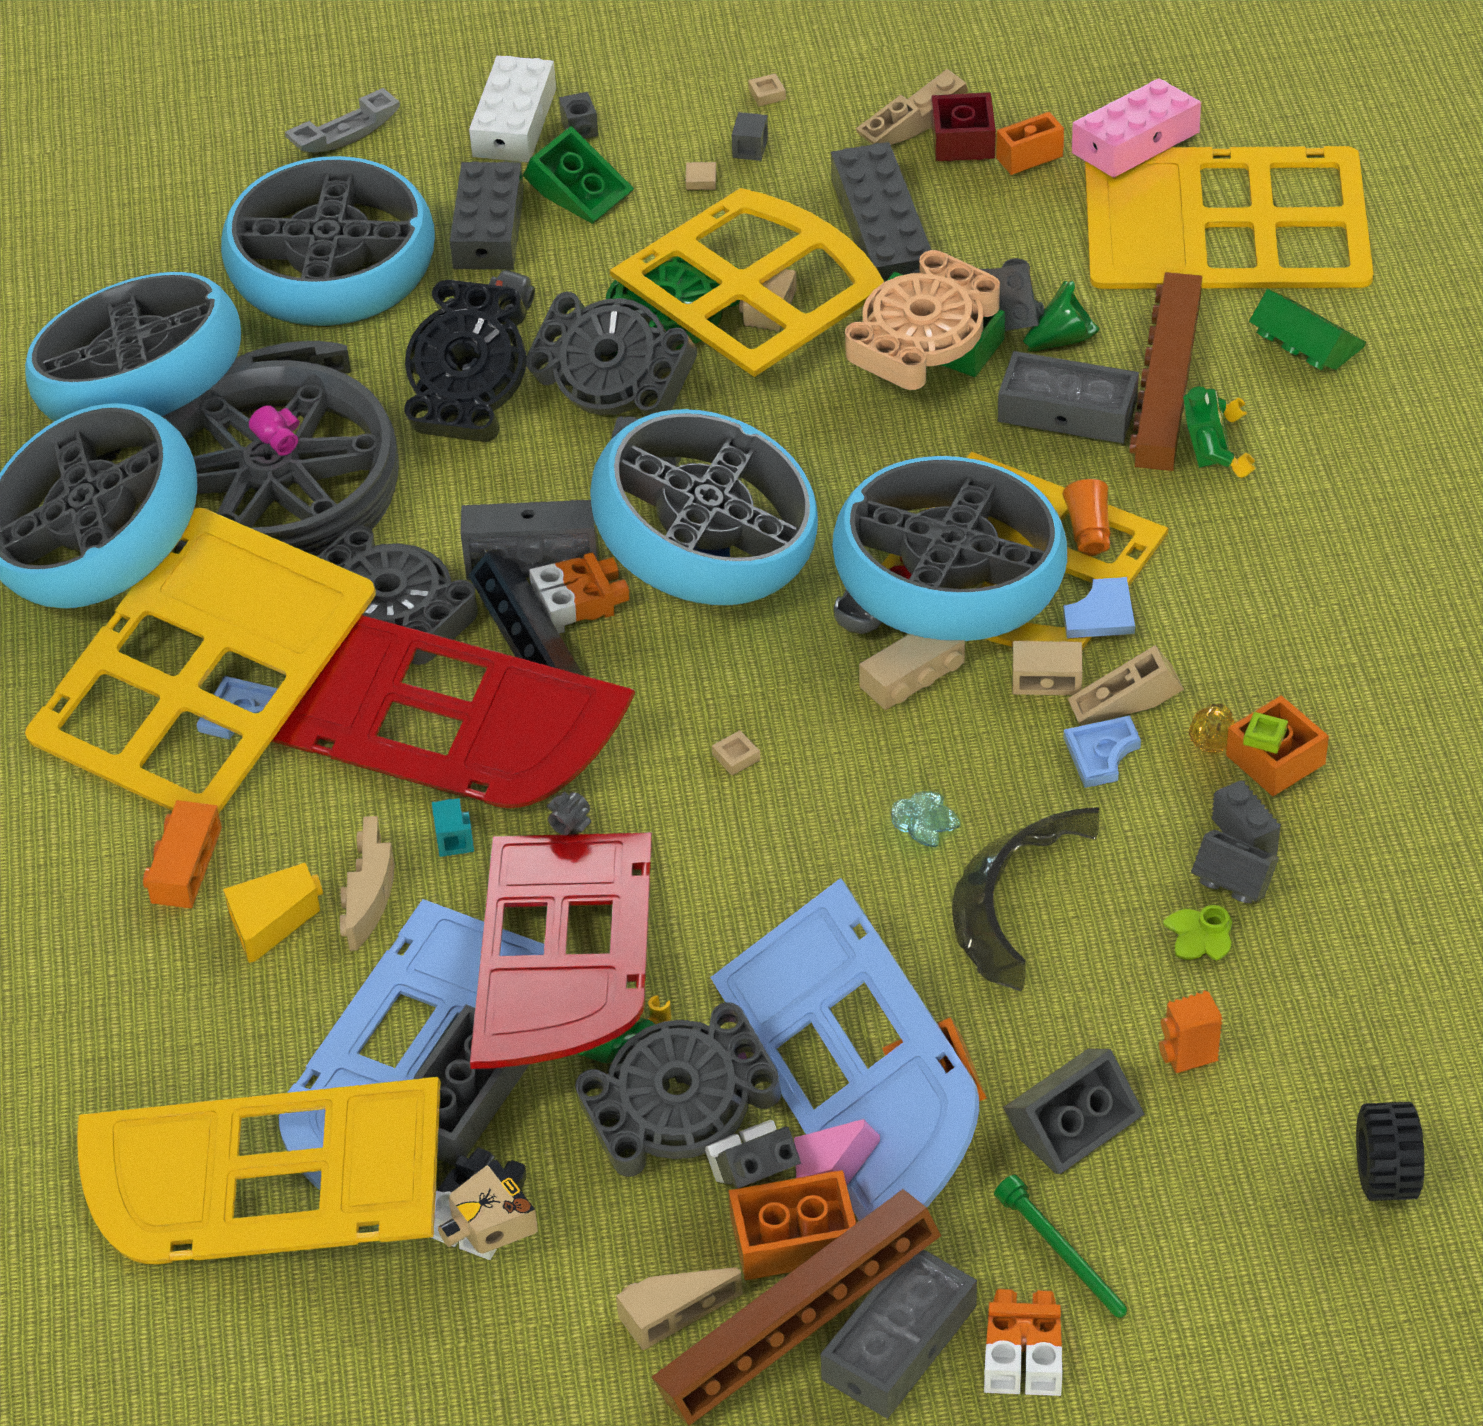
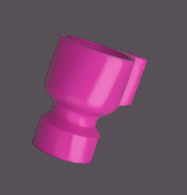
[249,406,300,456]

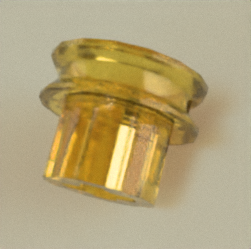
[1189,704,1235,753]

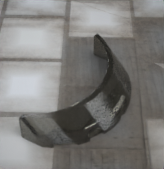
[952,807,1100,991]

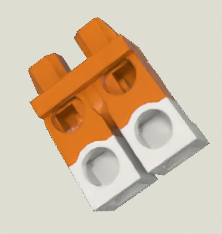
[529,552,629,633]
[984,1289,1062,1396]

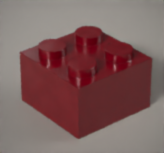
[931,92,996,162]

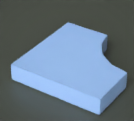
[1063,577,1135,638]
[197,676,278,739]
[1063,715,1141,788]

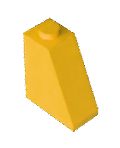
[223,863,323,963]

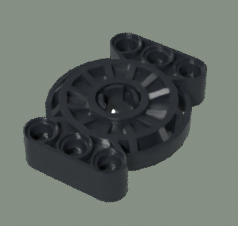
[404,280,527,442]

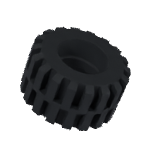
[1356,1101,1425,1201]

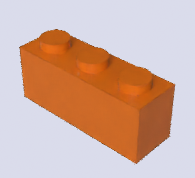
[143,800,222,909]

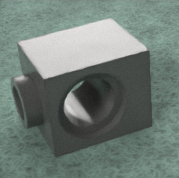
[559,92,598,139]
[732,112,768,161]

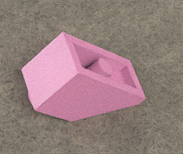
[794,1119,880,1185]

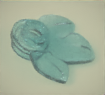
[891,791,961,847]

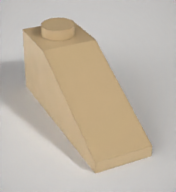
[1067,645,1184,726]
[616,1267,743,1350]

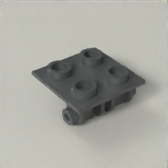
[985,263,1045,331]

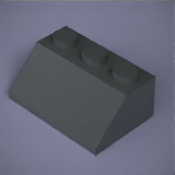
[1003,1049,1144,1174]

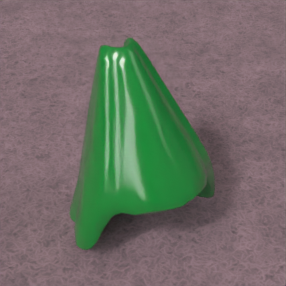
[1023,280,1099,352]

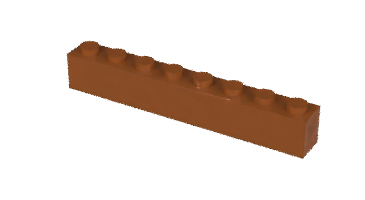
[1129,272,1202,471]
[651,1189,941,1426]

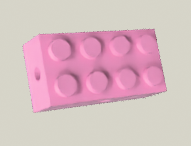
[1072,78,1201,178]

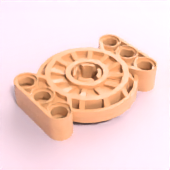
[845,250,1000,390]

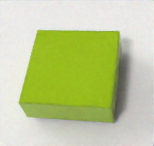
[1243,712,1288,754]

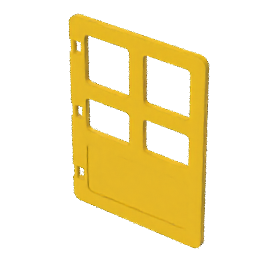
[1085,146,1374,289]
[25,508,376,813]

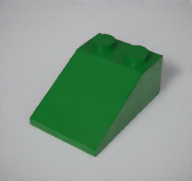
[523,126,634,224]

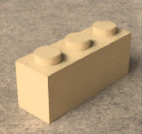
[859,634,965,710]

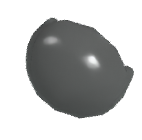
[833,590,882,634]

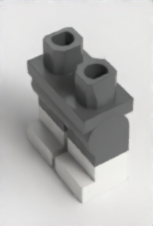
[705,1120,801,1188]

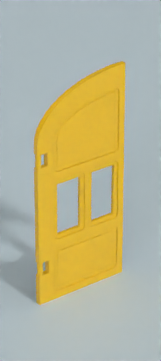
[77,1077,441,1264]

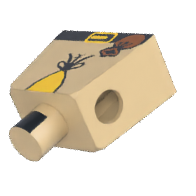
[438,1159,538,1254]

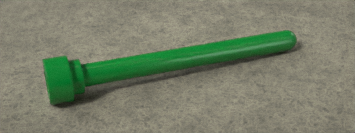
[994,1174,1127,1318]

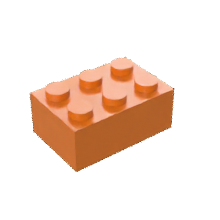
[728,1170,856,1280]

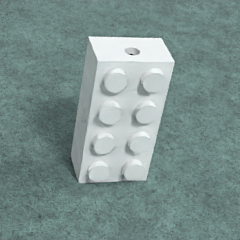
[469,55,556,162]

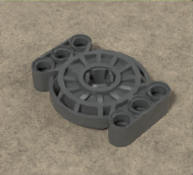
[526,291,697,416]
[317,526,478,665]
[575,1002,781,1177]

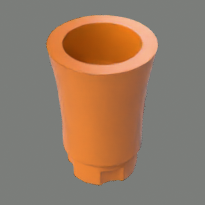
[1062,479,1110,556]

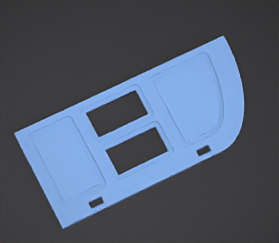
[710,878,979,1221]
[279,899,544,1226]

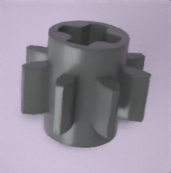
[547,791,591,835]

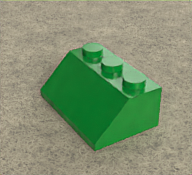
[1249,288,1366,370]

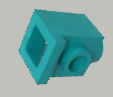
[432,798,474,857]

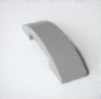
[285,88,400,152]

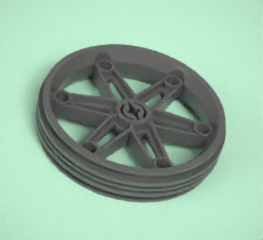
[142,361,399,557]

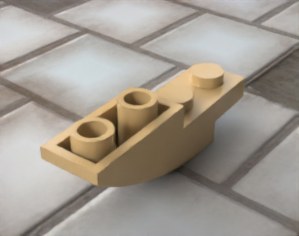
[856,69,968,145]
[340,816,395,951]

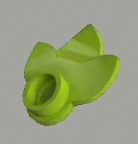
[1163,905,1232,961]

